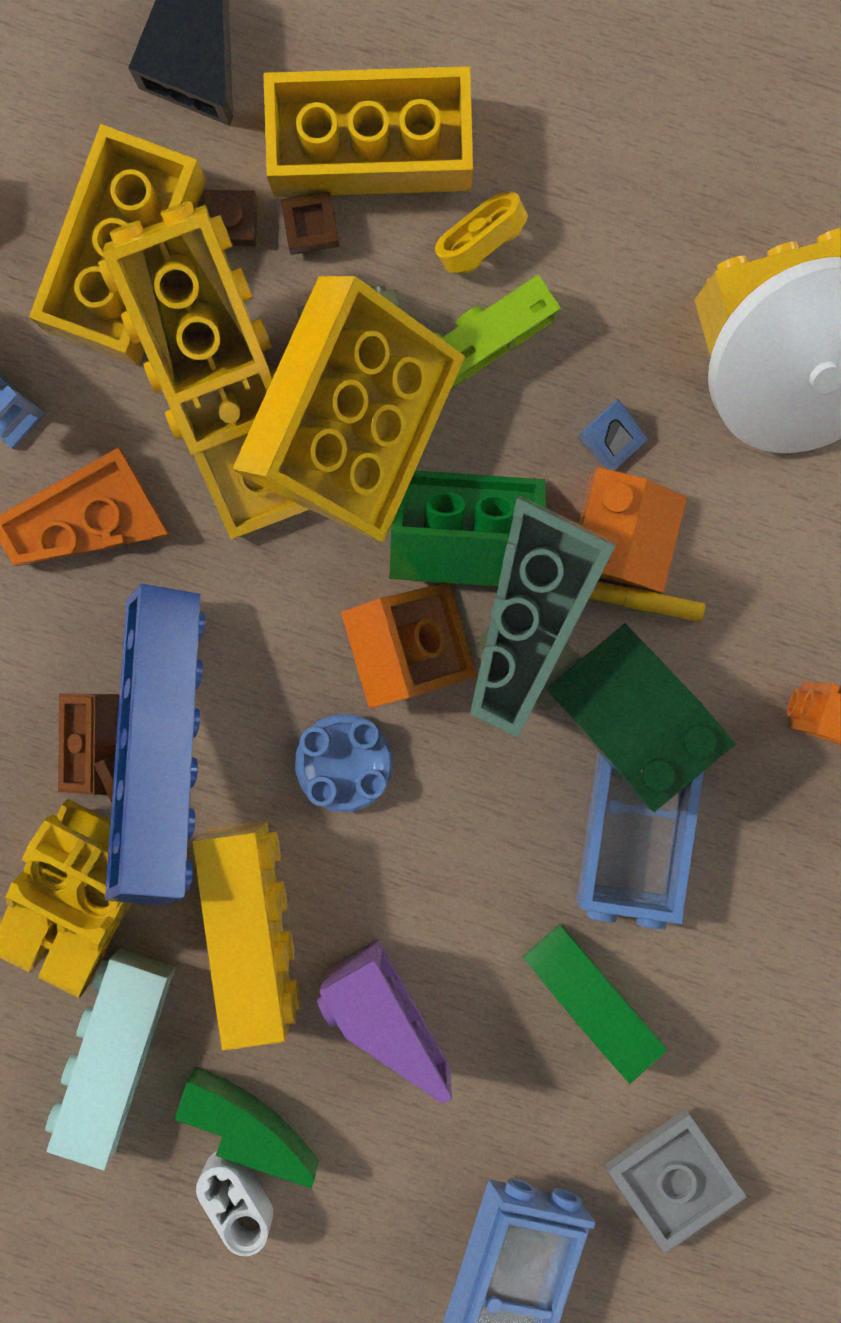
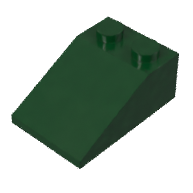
[546,623,736,813]

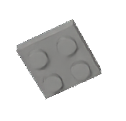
[605,1108,747,1254]

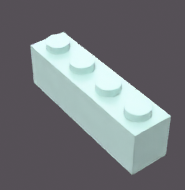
[45,948,176,1171]

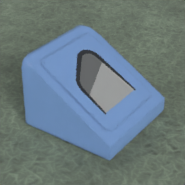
[578,399,648,471]

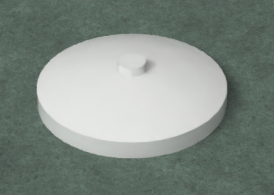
[708,257,841,453]

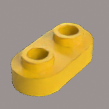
[435,191,528,274]

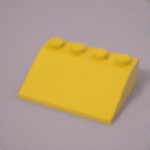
[232,276,465,543]

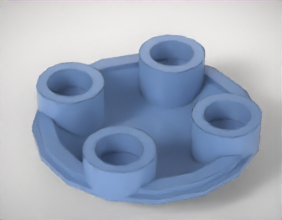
[295,714,393,812]

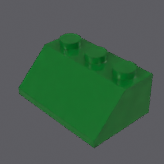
[389,470,546,586]

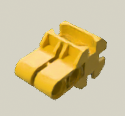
[0,799,133,999]

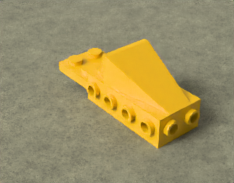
[98,201,310,540]

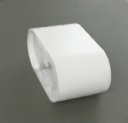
[196,1151,274,1256]

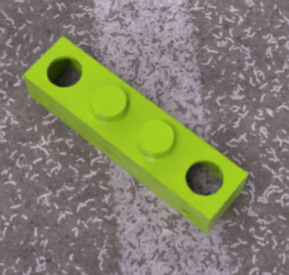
[434,274,561,389]

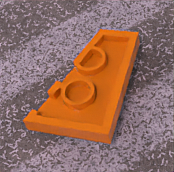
[0,447,171,566]

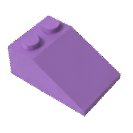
[317,939,452,1104]

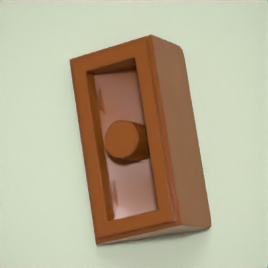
[58,693,120,795]

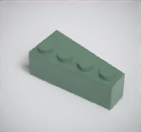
[470,496,616,738]

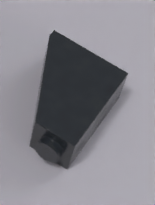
[128,0,233,126]

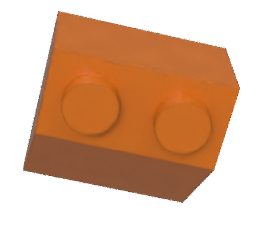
[578,467,687,594]
[341,583,477,708]

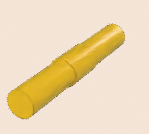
[589,580,705,622]

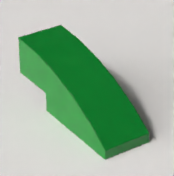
[523,924,668,1084]
[174,1067,319,1189]

